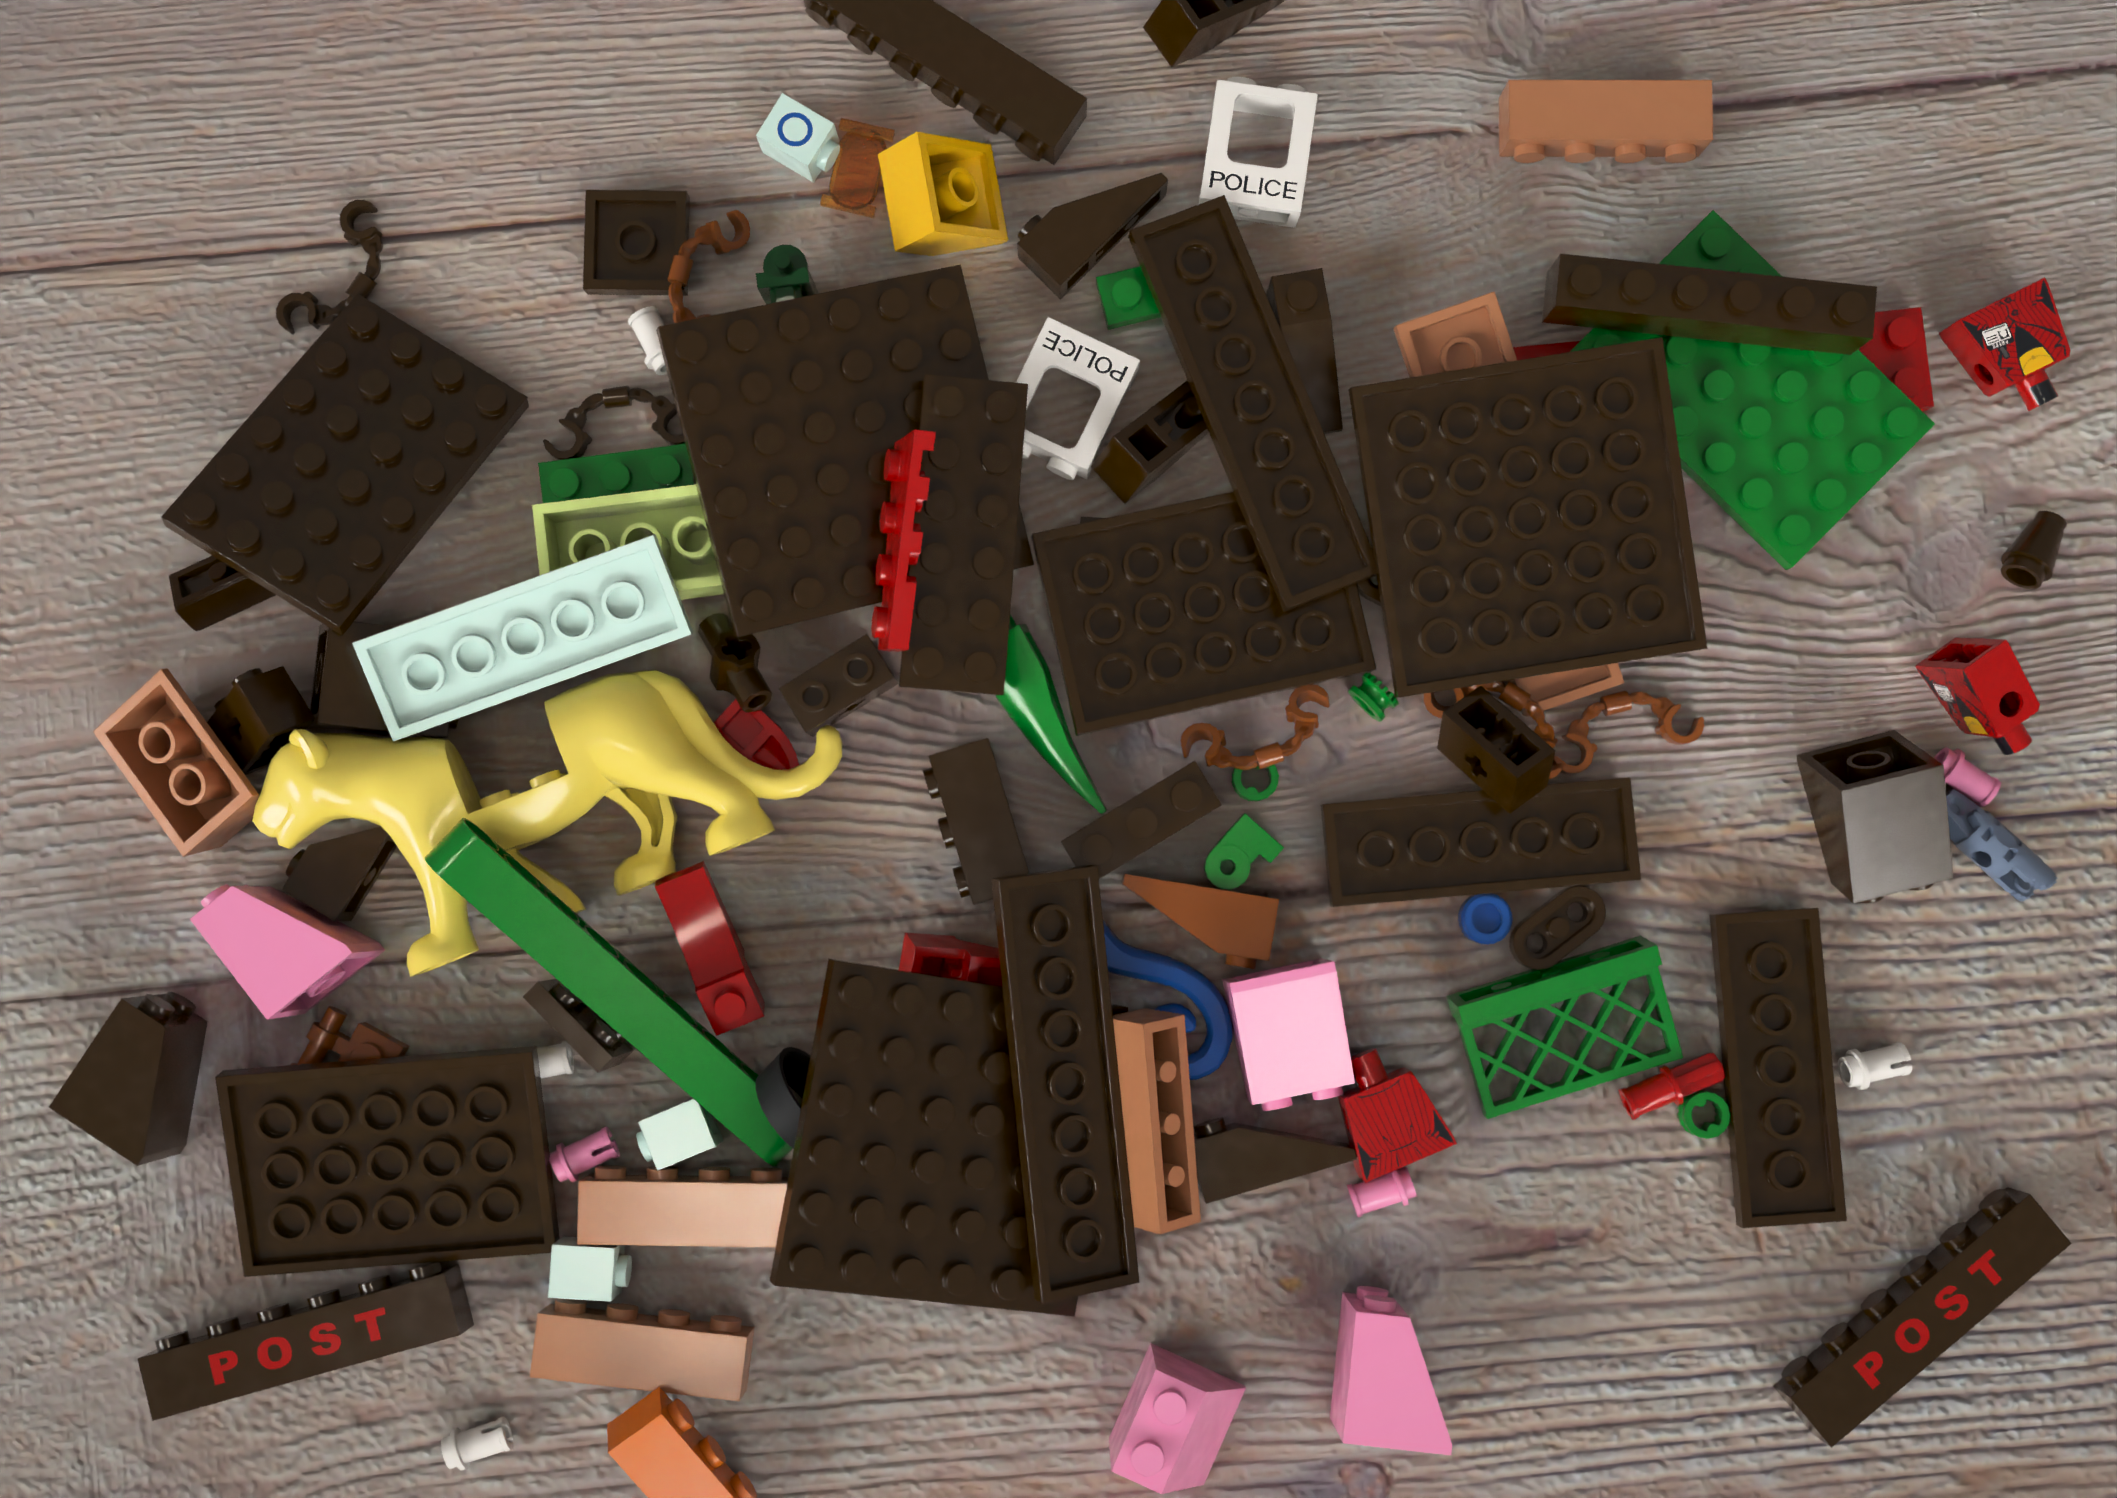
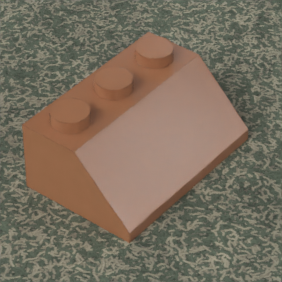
[93,668,259,857]

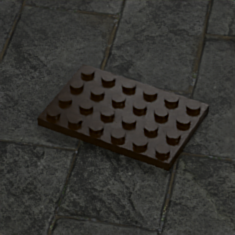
[161,294,529,636]
[1031,492,1376,736]
[215,1046,560,1277]

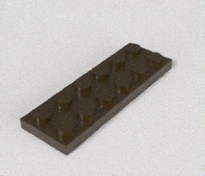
[899,374,1028,696]
[1320,777,1641,907]
[1709,908,1847,1228]

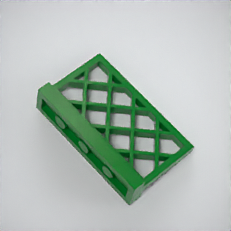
[1446,935,1683,1119]

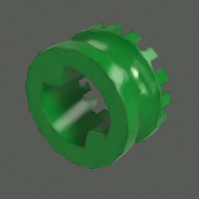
[1348,672,1399,722]
[1231,755,1279,801]
[1676,1090,1730,1139]

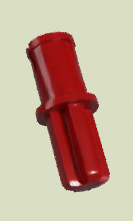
[1619,1053,1725,1120]

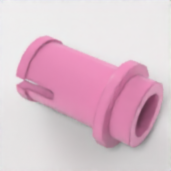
[1934,747,2001,807]
[549,1126,620,1183]
[1347,1167,1417,1217]

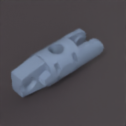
[1946,789,2058,901]

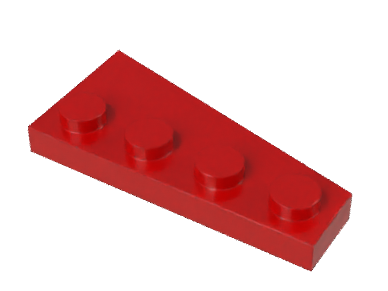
[871,429,936,652]

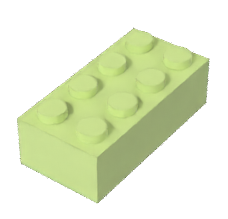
[532,484,724,600]

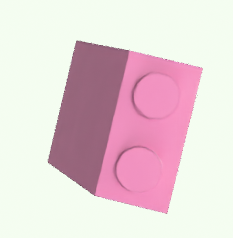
[190,884,385,1020]
[1222,958,1355,1111]
[1330,1286,1452,1455]
[1109,1343,1246,1494]

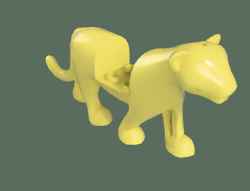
[252,670,842,977]

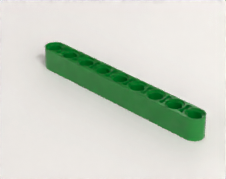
[425,818,793,1167]

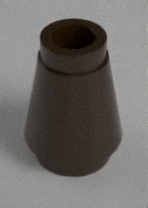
[2001,511,2067,589]

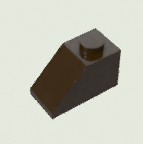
[281,826,397,922]

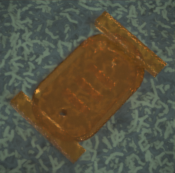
[820,118,895,218]

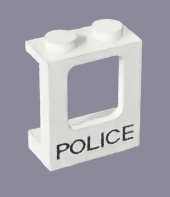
[1198,77,1318,228]
[1016,317,1140,480]

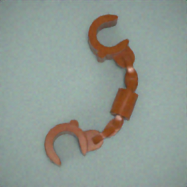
[667,210,750,323]
[1423,681,1564,779]
[1180,684,1330,770]
[1552,690,1704,775]

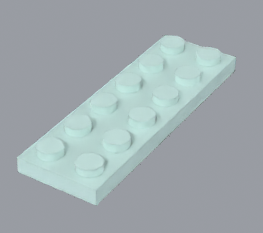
[352,534,693,742]

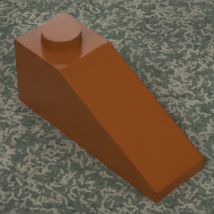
[1122,874,1279,969]

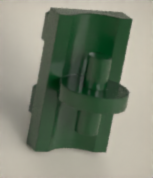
[756,244,818,304]

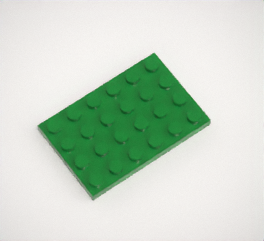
[1570,210,1935,570]

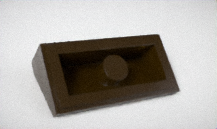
[169,555,276,631]

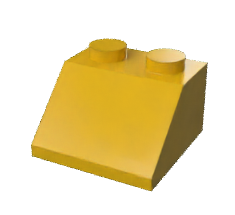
[878,132,1009,256]

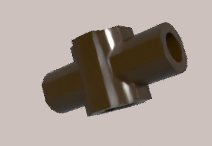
[698,613,772,712]

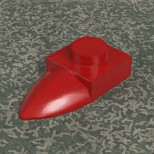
[713,699,799,770]

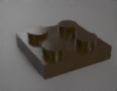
[583,190,690,296]
[523,979,634,1073]

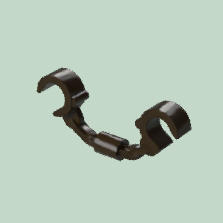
[276,200,383,335]
[543,386,685,460]

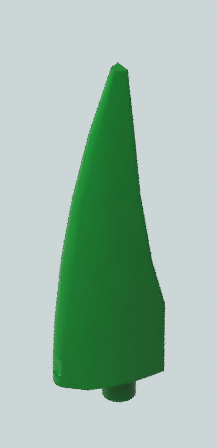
[995,613,1108,814]

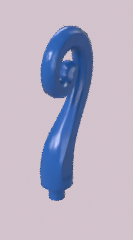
[1103,920,1233,1080]

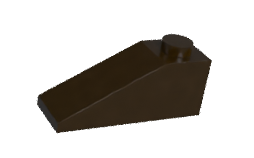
[1143,0,1286,67]
[1017,173,1168,300]
[1266,268,1343,434]
[1091,381,1209,504]
[1194,1118,1357,1204]

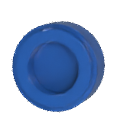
[1458,893,1513,944]

